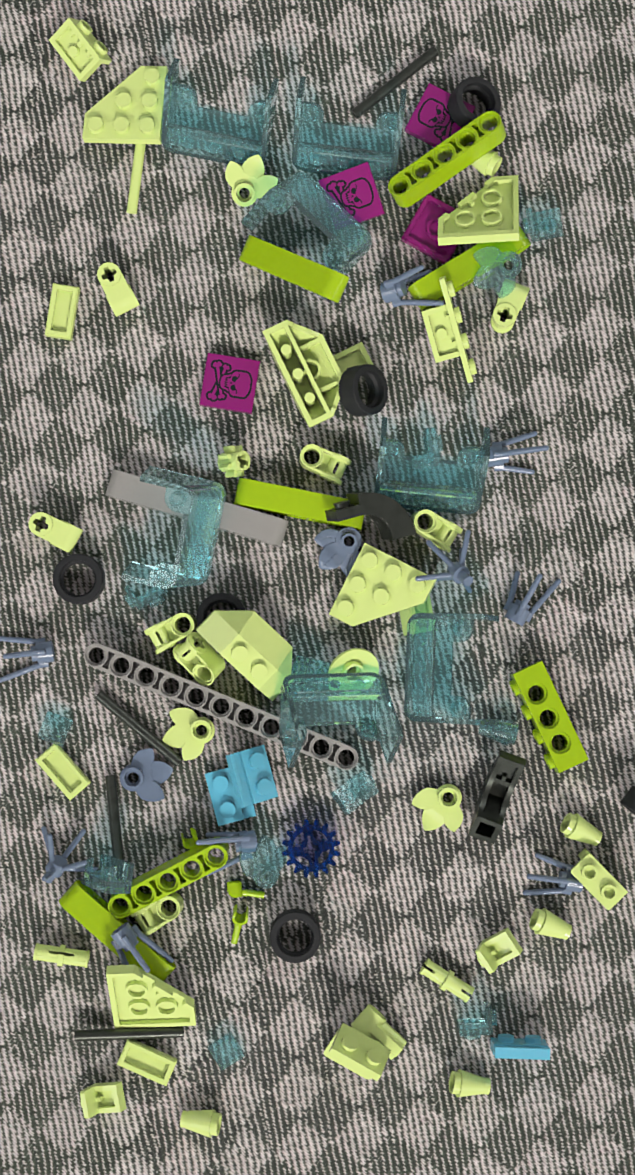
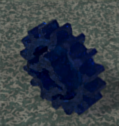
[282,818,340,878]

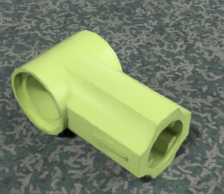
[351,1004,407,1060]

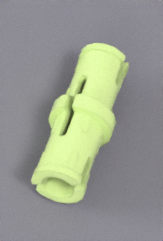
[33,943,90,968]
[419,958,475,1003]

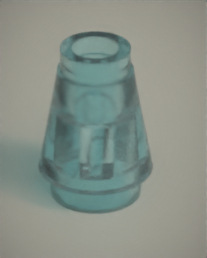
[478,718,519,746]

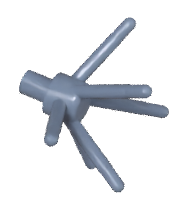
[415,530,473,593]
[41,826,100,883]

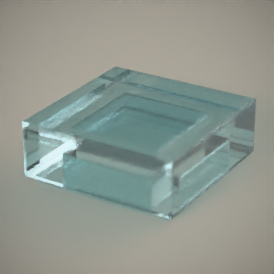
[38,711,73,747]
[207,1031,245,1071]

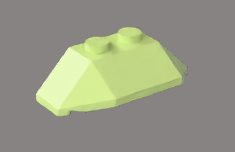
[262,320,342,428]
[196,610,293,701]

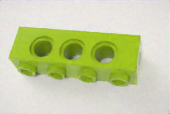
[509,661,589,773]

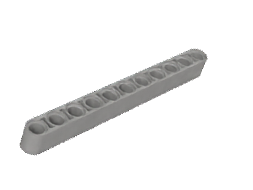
[84,643,359,770]

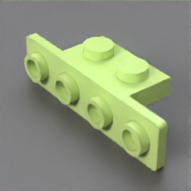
[421,276,477,383]

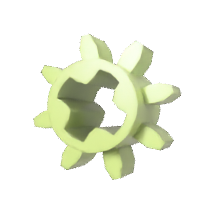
[217,445,250,478]

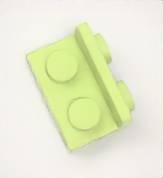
[49,18,112,82]
[570,848,628,910]

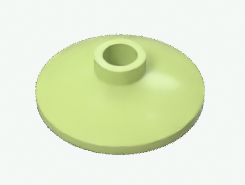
[327,648,379,697]

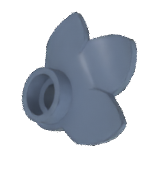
[314,527,362,576]
[120,748,173,802]

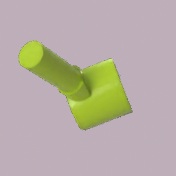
[181,828,198,849]
[227,881,265,899]
[231,904,249,944]

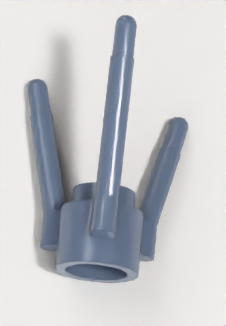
[380,265,444,307]
[486,431,549,474]
[503,571,561,626]
[0,636,55,683]
[196,830,258,876]
[522,853,583,895]
[110,922,174,973]

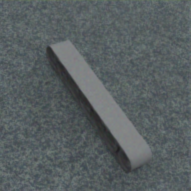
[105,469,289,547]

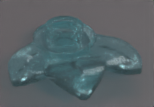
[473,247,522,298]
[239,835,287,889]

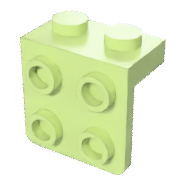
[324,1023,391,1081]

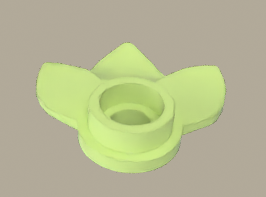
[225,154,278,207]
[162,708,215,761]
[412,784,463,832]

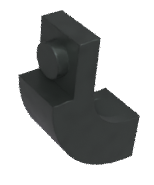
[325,492,417,540]
[468,750,526,844]

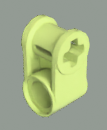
[97,262,140,317]
[490,279,530,334]
[299,444,352,486]
[410,509,463,553]
[28,512,83,554]
[144,613,197,655]
[173,632,225,686]
[130,892,184,936]

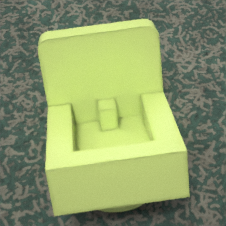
[475,927,523,974]
[80,1081,127,1119]

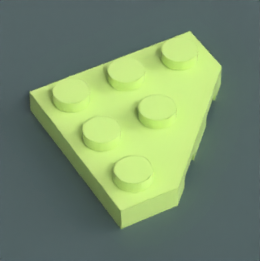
[82,66,169,145]
[438,175,519,246]
[329,543,437,626]
[106,965,196,1029]

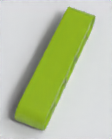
[388,111,506,208]
[408,225,531,311]
[239,235,350,303]
[234,478,364,530]
[108,837,230,918]
[59,880,176,981]

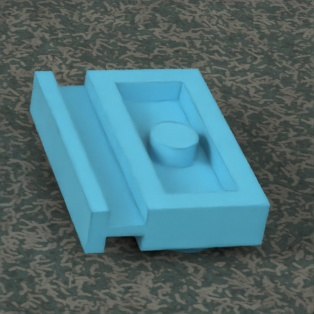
[226,745,278,808]
[205,767,256,826]
[490,1034,550,1060]

